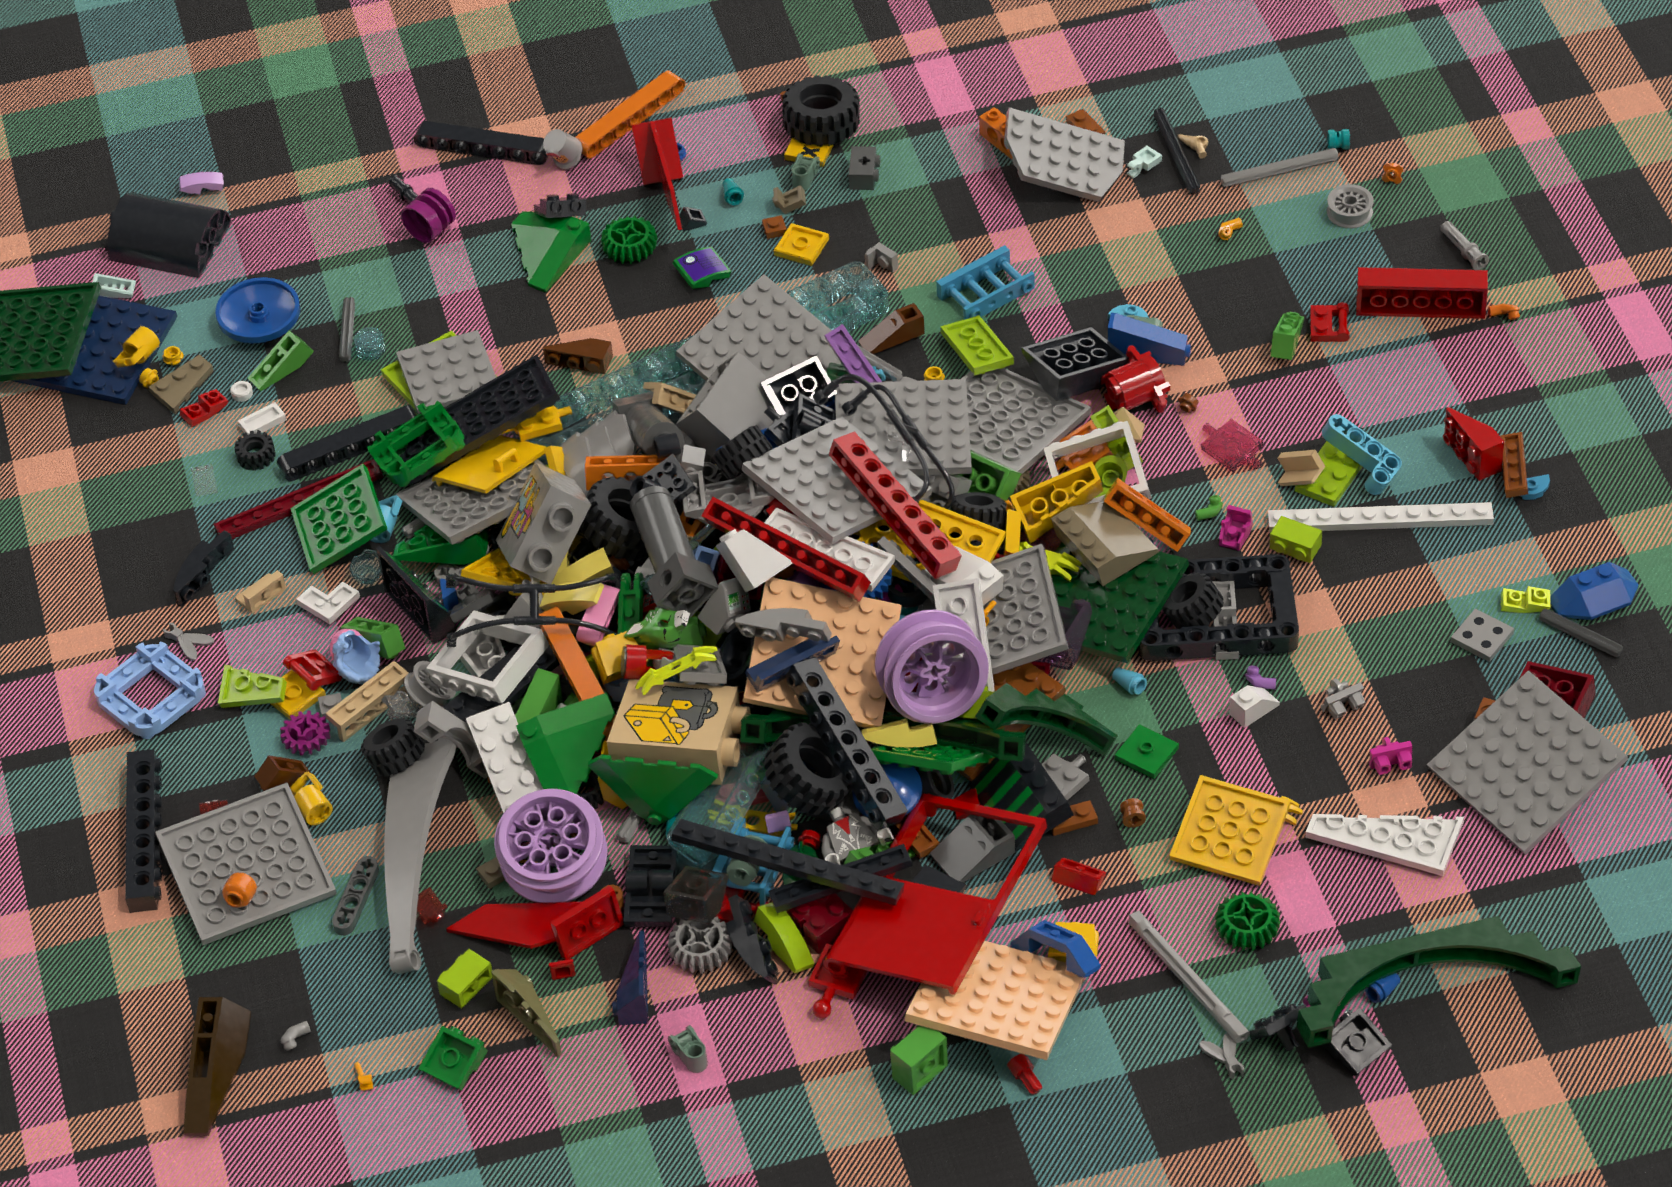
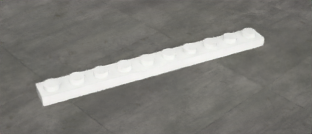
[1268,502,1494,533]

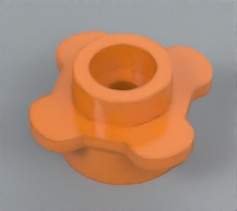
[1382,163,1404,184]

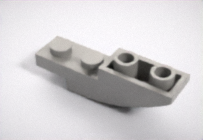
[735,608,832,642]

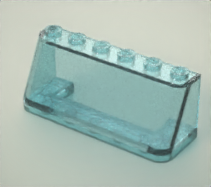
[667,738,775,868]

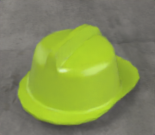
[1095,455,1127,498]

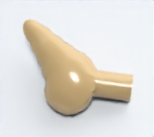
[1177,134,1208,158]

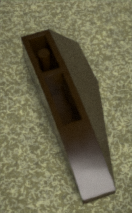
[184,997,251,1136]

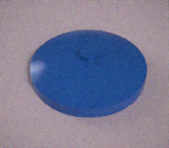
[215,277,300,343]

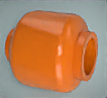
[222,872,257,908]

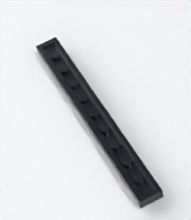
[671,819,904,906]

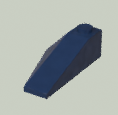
[612,931,648,1025]

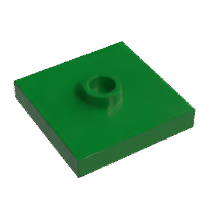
[1115,724,1179,779]

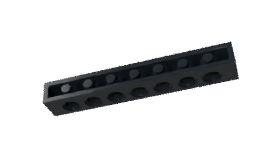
[785,657,908,831]
[125,749,162,913]

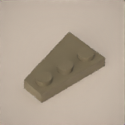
[149,354,213,414]

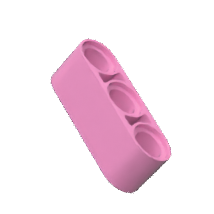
[576,583,621,647]

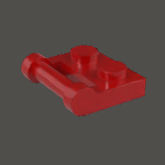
[1310,302,1350,342]
[283,649,342,691]

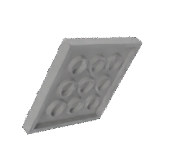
[396,330,496,414]

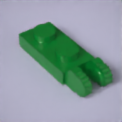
[618,572,644,634]

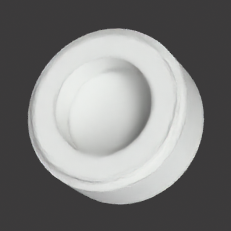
[231,381,253,402]

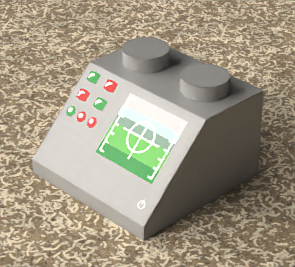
[697,577,751,635]

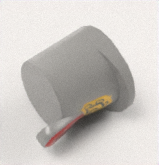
[543,129,582,170]

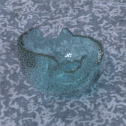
[349,549,382,584]

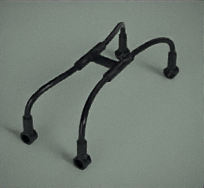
[813,374,955,525]
[446,573,617,647]

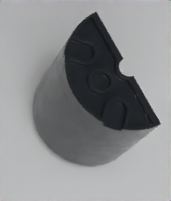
[105,192,232,278]

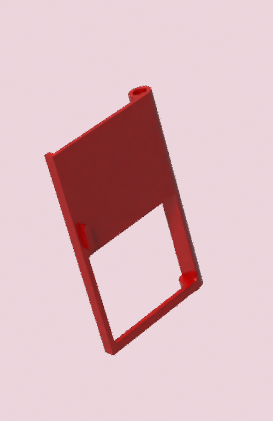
[823,794,1047,995]

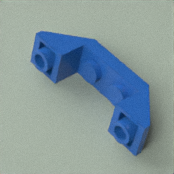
[1010,920,1101,978]

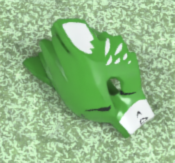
[624,607,690,650]

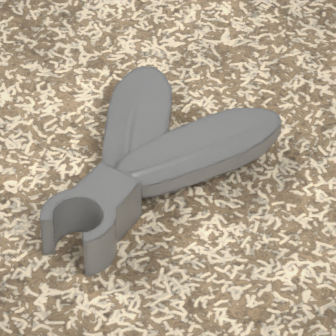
[163,623,214,661]
[1199,1032,1244,1080]

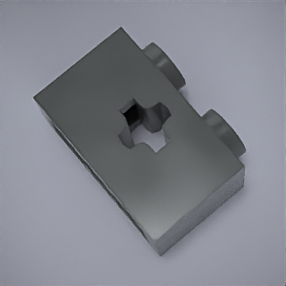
[849,146,880,190]

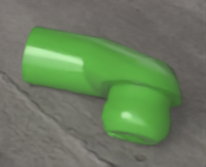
[1195,495,1223,521]

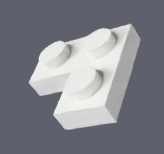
[296,582,360,624]

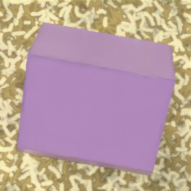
[765,810,791,833]

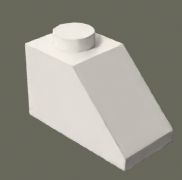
[1229,685,1280,728]

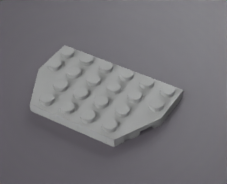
[1004,107,1125,202]

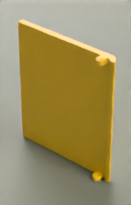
[432,435,546,494]

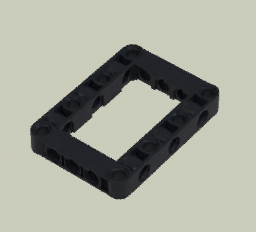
[1138,554,1299,661]

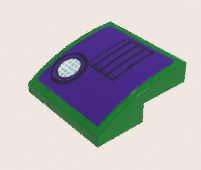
[672,246,732,288]

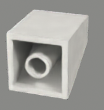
[716,529,792,592]

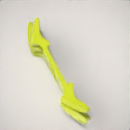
[1019,542,1082,581]
[635,646,718,696]

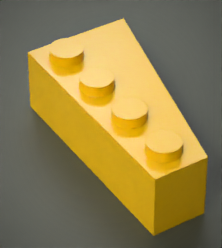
[1010,461,1103,544]

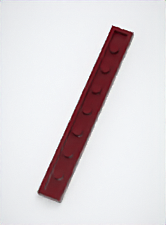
[214,459,383,539]

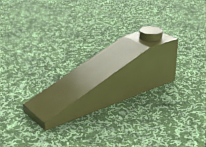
[491,969,562,1057]

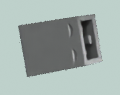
[930,805,1015,883]

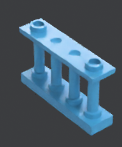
[936,245,1035,320]
[709,817,794,906]

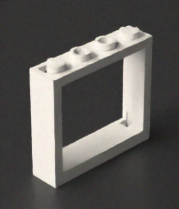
[1043,421,1152,504]
[426,610,549,703]

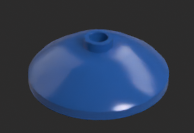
[852,762,922,818]

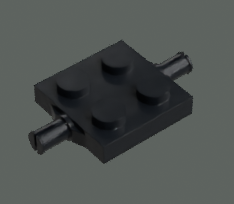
[764,406,794,446]

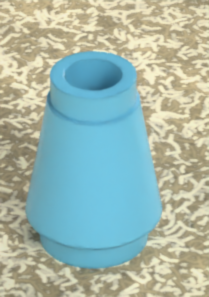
[1112,667,1147,695]

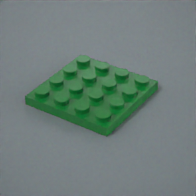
[290,464,387,574]
[871,744,995,775]

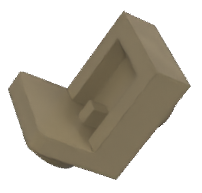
[772,185,806,214]

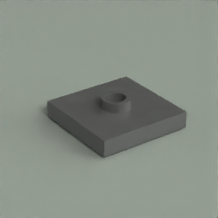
[450,588,496,623]

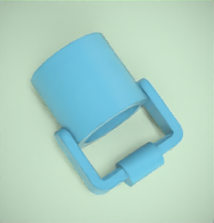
[371,495,402,543]

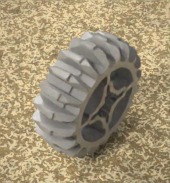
[668,913,733,974]

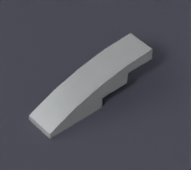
[1212,581,1239,660]

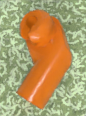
[1488,303,1520,320]

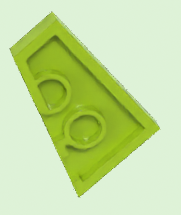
[218,665,287,708]

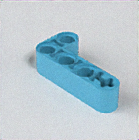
[1322,414,1402,495]

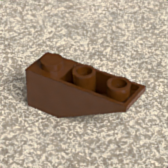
[858,303,925,354]
[543,338,613,374]

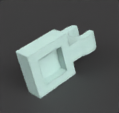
[1127,146,1162,178]

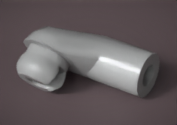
[281,1021,311,1051]

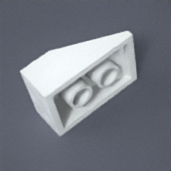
[925,546,1004,605]

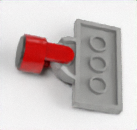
[621,644,727,686]

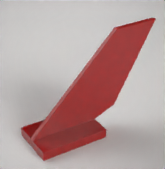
[631,117,684,230]
[446,885,624,960]

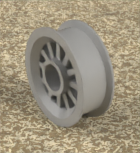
[1327,184,1374,228]
[404,661,456,707]

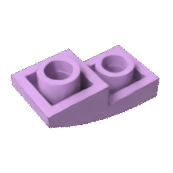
[179,172,224,194]

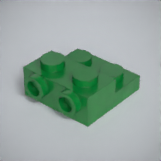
[418,1026,488,1091]

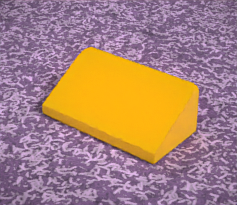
[1003,509,1021,556]

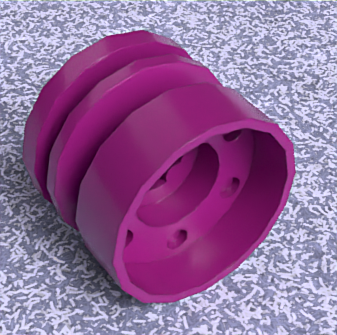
[400,188,456,243]

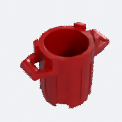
[1100,345,1171,413]

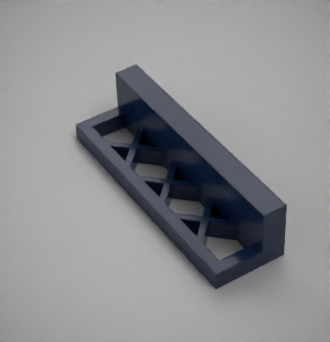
[745,635,840,692]

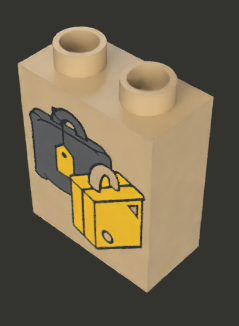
[607,679,751,785]

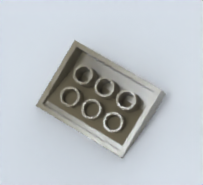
[1051,501,1159,586]

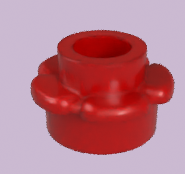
[798,830,821,850]

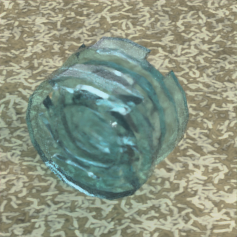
[354,327,386,360]

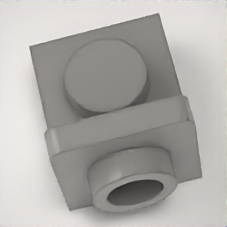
[865,242,898,273]

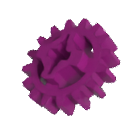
[280,710,331,756]

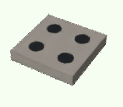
[1450,609,1514,662]

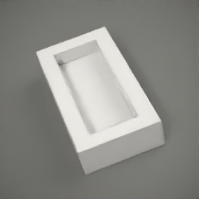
[238,402,287,435]

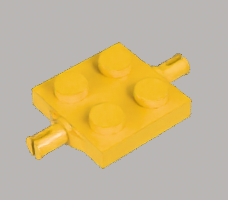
[501,405,572,442]

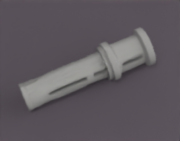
[1440,221,1489,270]

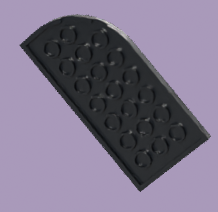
[400,354,561,486]

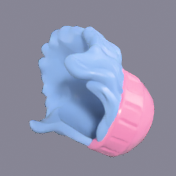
[330,629,380,684]

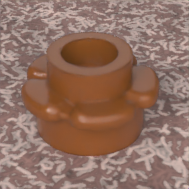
[1178,393,1199,413]

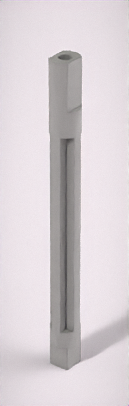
[1128,911,1250,1043]

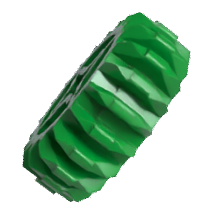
[601,215,657,264]
[1215,890,1280,951]

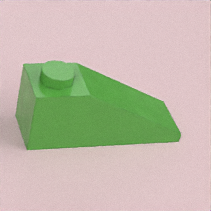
[248,331,314,391]
[341,617,406,659]

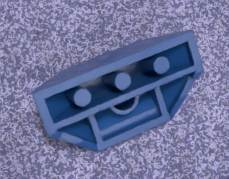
[1550,562,1639,620]

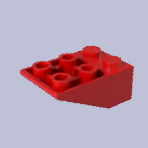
[1443,407,1504,481]

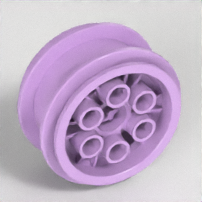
[875,610,989,724]
[494,789,608,903]

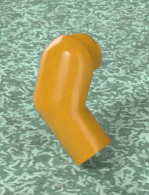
[1218,218,1243,240]

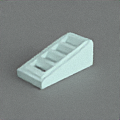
[93,273,136,298]

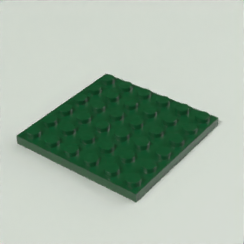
[0,282,101,381]
[1051,542,1189,663]

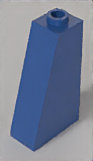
[1108,312,1191,366]

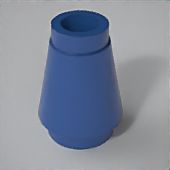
[1365,973,1400,1003]

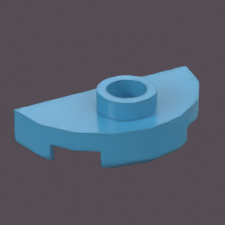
[1521,474,1550,500]

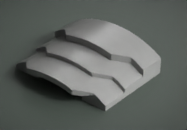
[560,410,637,496]
[683,470,774,527]

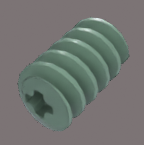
[726,835,766,886]

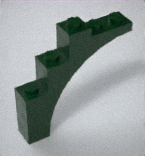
[975,683,1118,756]

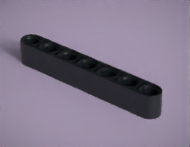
[414,121,549,165]
[277,406,417,481]

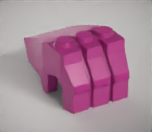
[1219,505,1253,551]

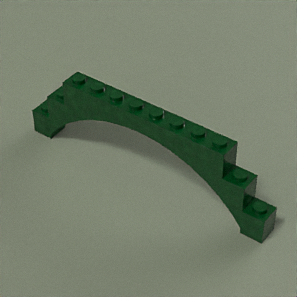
[740,710,1026,761]
[1296,916,1581,1048]

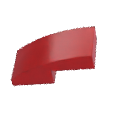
[180,389,228,427]

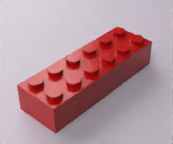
[1356,267,1488,319]

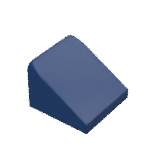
[440,578,459,611]

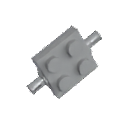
[1042,754,1089,800]

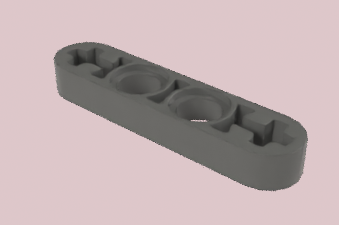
[332,856,379,935]

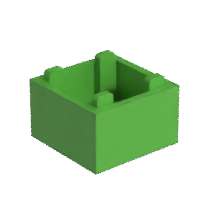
[890,1025,948,1095]

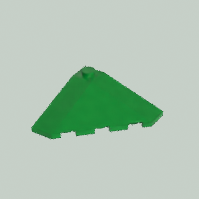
[511,211,591,293]
[393,524,489,564]
[516,693,615,796]
[588,754,718,826]

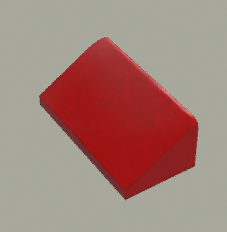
[1052,858,1106,895]

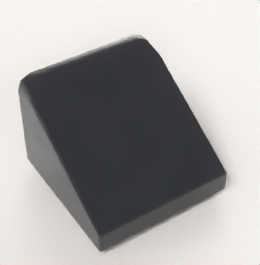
[679,207,707,231]

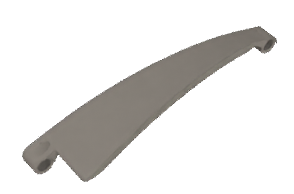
[384,738,458,974]

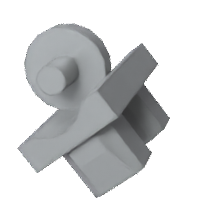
[1320,678,1365,719]

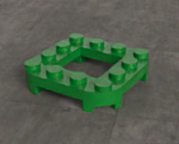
[368,401,465,487]

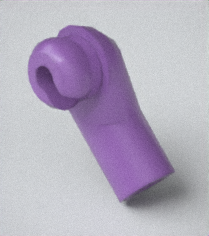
[1245,666,1276,690]

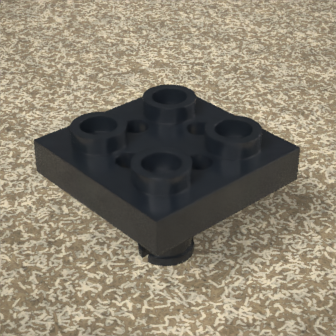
[643,454,697,504]
[1249,1003,1306,1052]

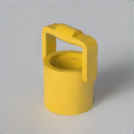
[113,326,160,368]
[290,772,333,825]

